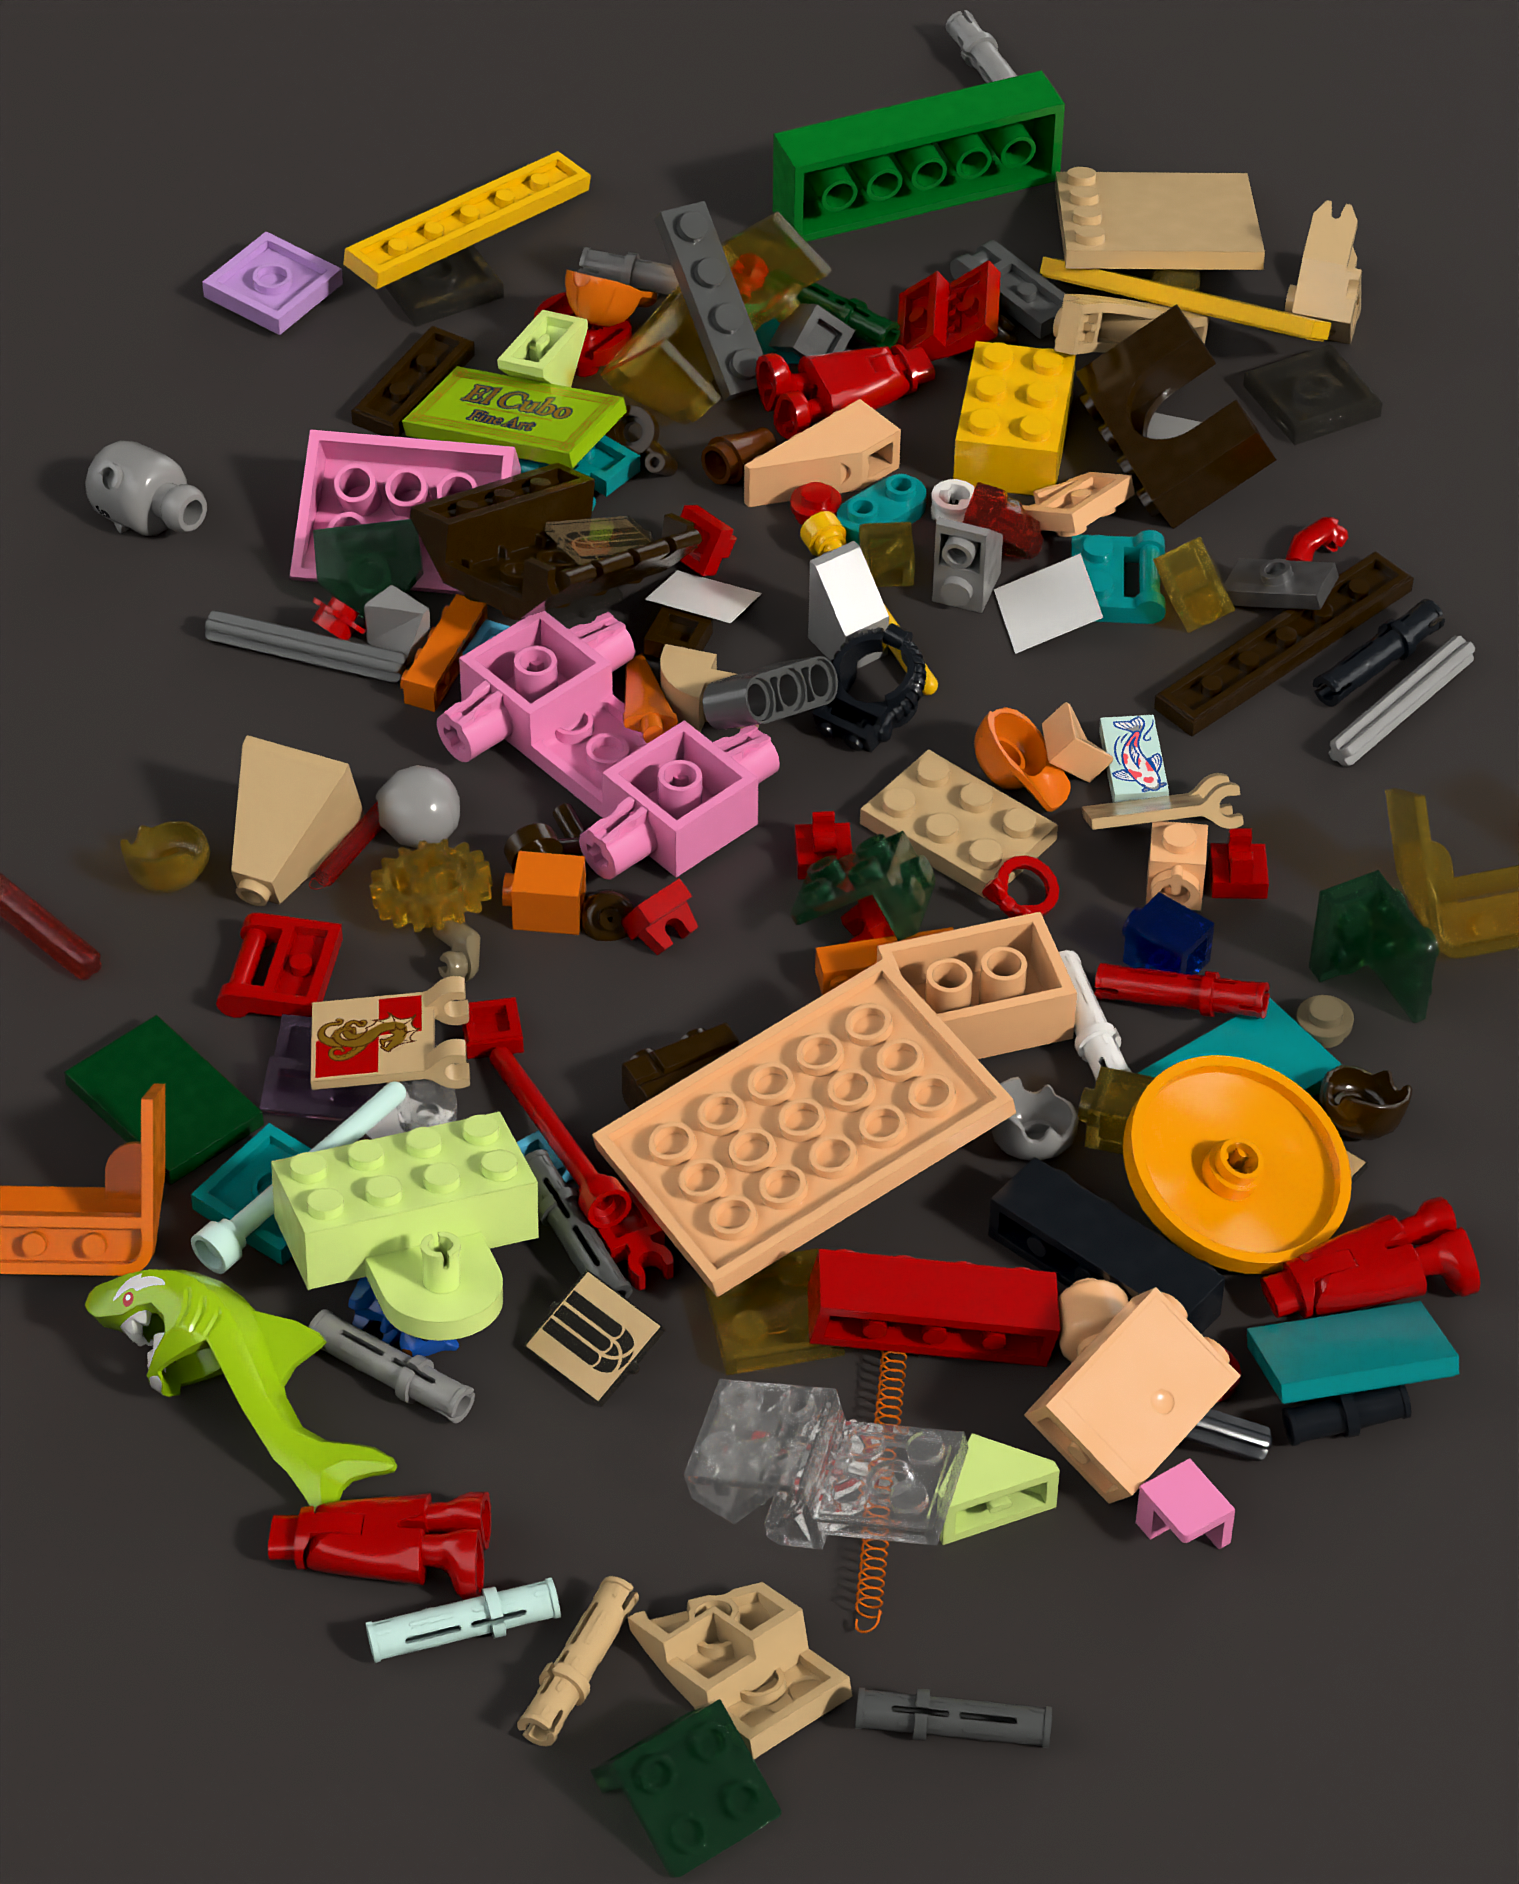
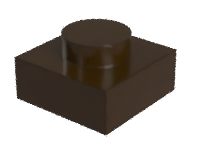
[644,605,713,658]

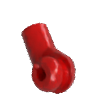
[1285,517,1348,562]

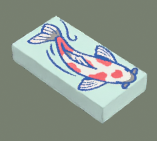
[1099,715,1169,803]

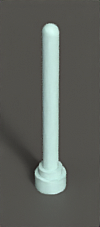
[191,1081,406,1274]

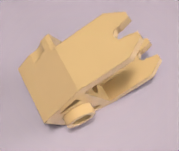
[1284,200,1362,344]

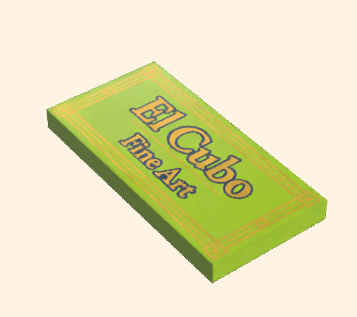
[402,366,627,469]

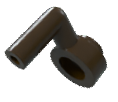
[605,405,678,477]
[504,803,586,873]

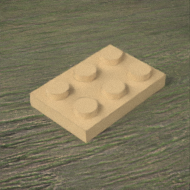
[860,749,1058,901]

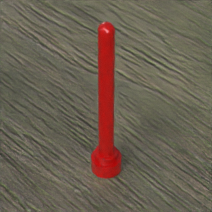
[490,1046,632,1229]

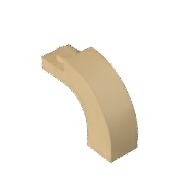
[1053,294,1210,355]

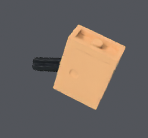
[1024,1287,1273,1504]

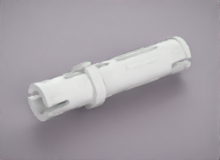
[1059,950,1134,1096]

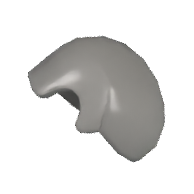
[376,765,460,849]
[990,1077,1079,1160]

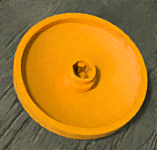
[1123,1055,1352,1274]

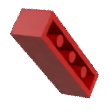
[807,1249,1060,1367]

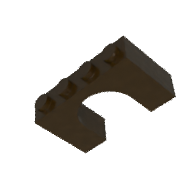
[1076,304,1277,529]

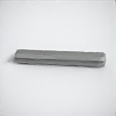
[1329,636,1475,767]

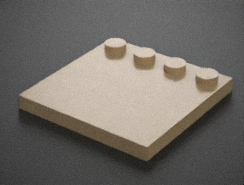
[1055,167,1265,270]

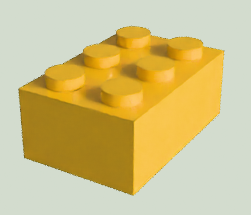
[953,341,1076,496]

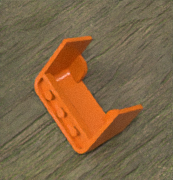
[0,1084,165,1276]

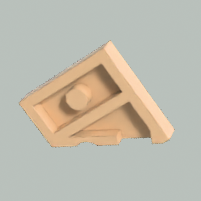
[993,472,1135,537]

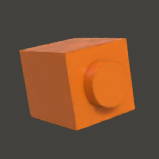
[502,851,586,935]

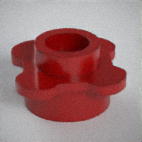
[311,596,366,640]

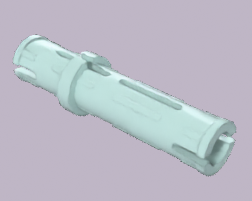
[365,1577,561,1663]

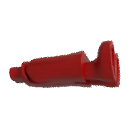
[755,344,935,439]
[1260,1196,1480,1318]
[268,1492,491,1600]

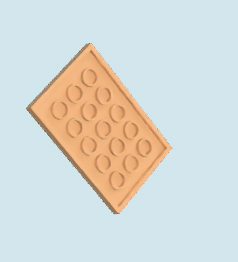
[592,958,1016,1297]

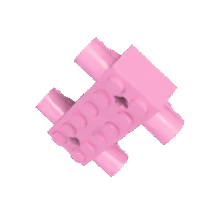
[436,611,780,880]

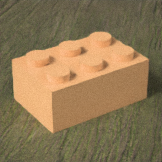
[877,912,1077,1059]

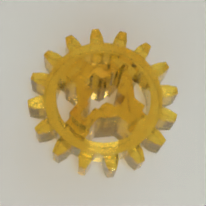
[369,839,493,932]

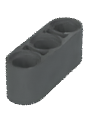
[702,656,838,730]

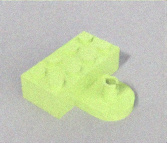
[271,1111,539,1341]

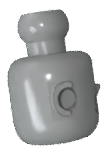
[85,440,207,536]

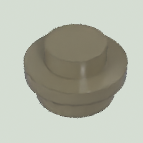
[1296,995,1354,1048]

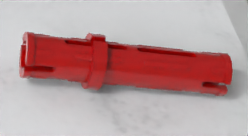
[1095,963,1270,1019]

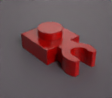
[591,1191,674,1291]

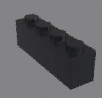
[988,1157,1225,1334]

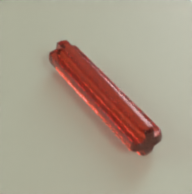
[0,873,102,980]

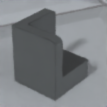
[769,303,855,358]

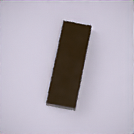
[351,326,475,437]

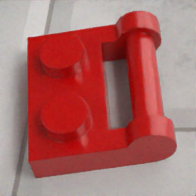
[216,913,343,1021]

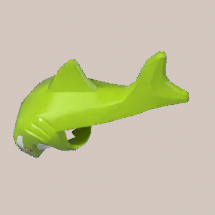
[85,1269,397,1512]

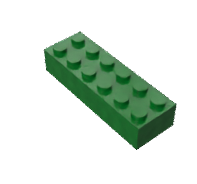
[772,70,1065,245]

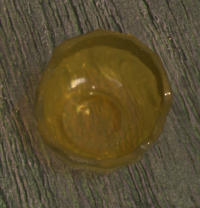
[120,821,210,893]

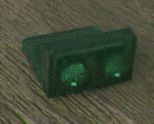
[790,831,936,941]

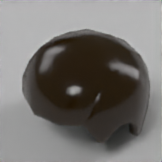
[1319,1065,1413,1140]

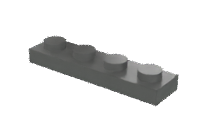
[654,201,763,402]

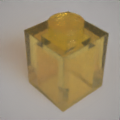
[1153,536,1236,633]
[1078,1066,1155,1155]

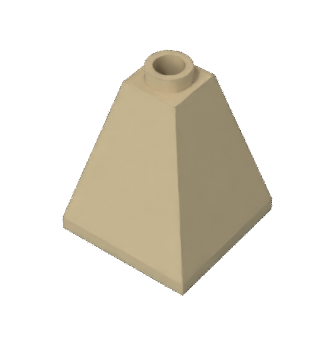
[231,735,365,906]

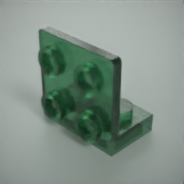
[1309,870,1439,1023]
[590,1699,781,1878]

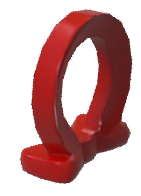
[982,855,1059,918]

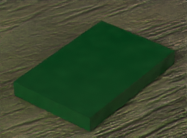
[64,1015,264,1185]

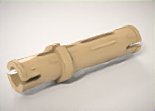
[517,1576,639,1747]

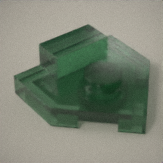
[313,519,424,621]

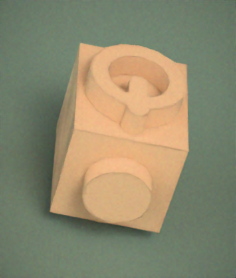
[1145,821,1208,912]

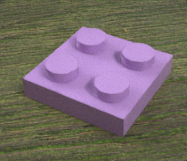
[202,232,343,335]

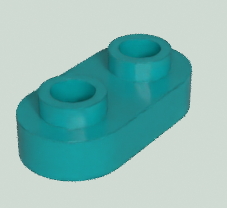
[837,474,927,547]

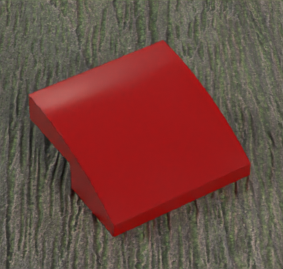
[896,260,1001,361]

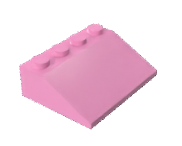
[290,430,521,595]

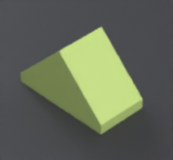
[497,310,588,387]
[938,1433,1060,1545]

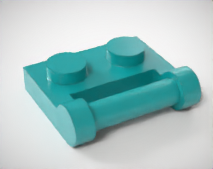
[1071,530,1166,624]

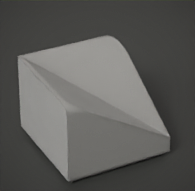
[364,585,431,665]

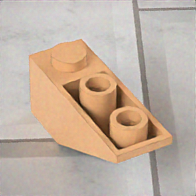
[744,399,901,507]

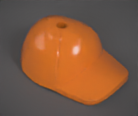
[565,269,658,327]
[974,707,1071,812]

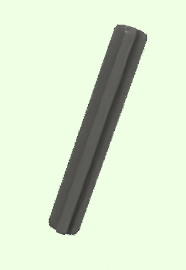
[205,610,407,684]

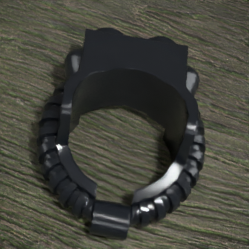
[812,623,926,753]

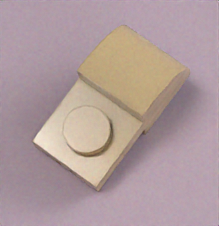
[660,644,759,733]

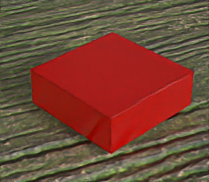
[461,997,524,1059]

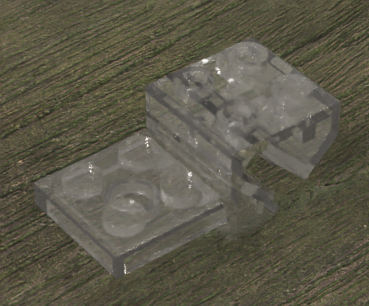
[684,1379,969,1550]

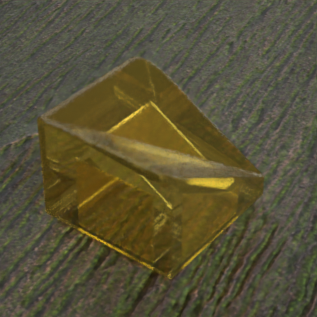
[858,522,915,587]

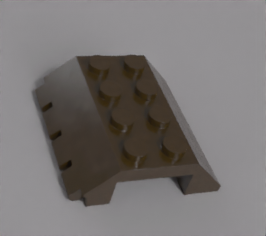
[410,463,702,620]

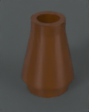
[701,427,777,485]

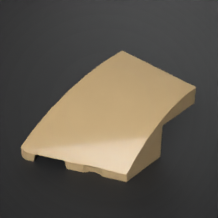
[628,1582,852,1760]

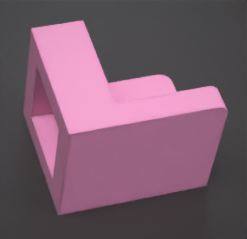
[1136,1458,1235,1549]

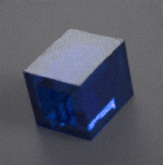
[1122,892,1215,975]

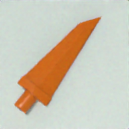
[623,653,678,743]

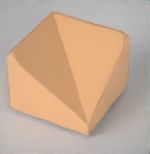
[1042,702,1113,783]

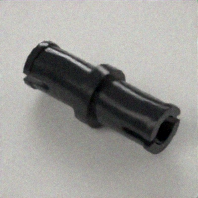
[1282,1384,1412,1446]

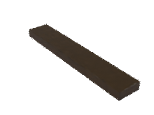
[1154,551,1414,737]

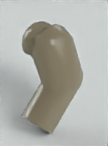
[433,913,481,982]

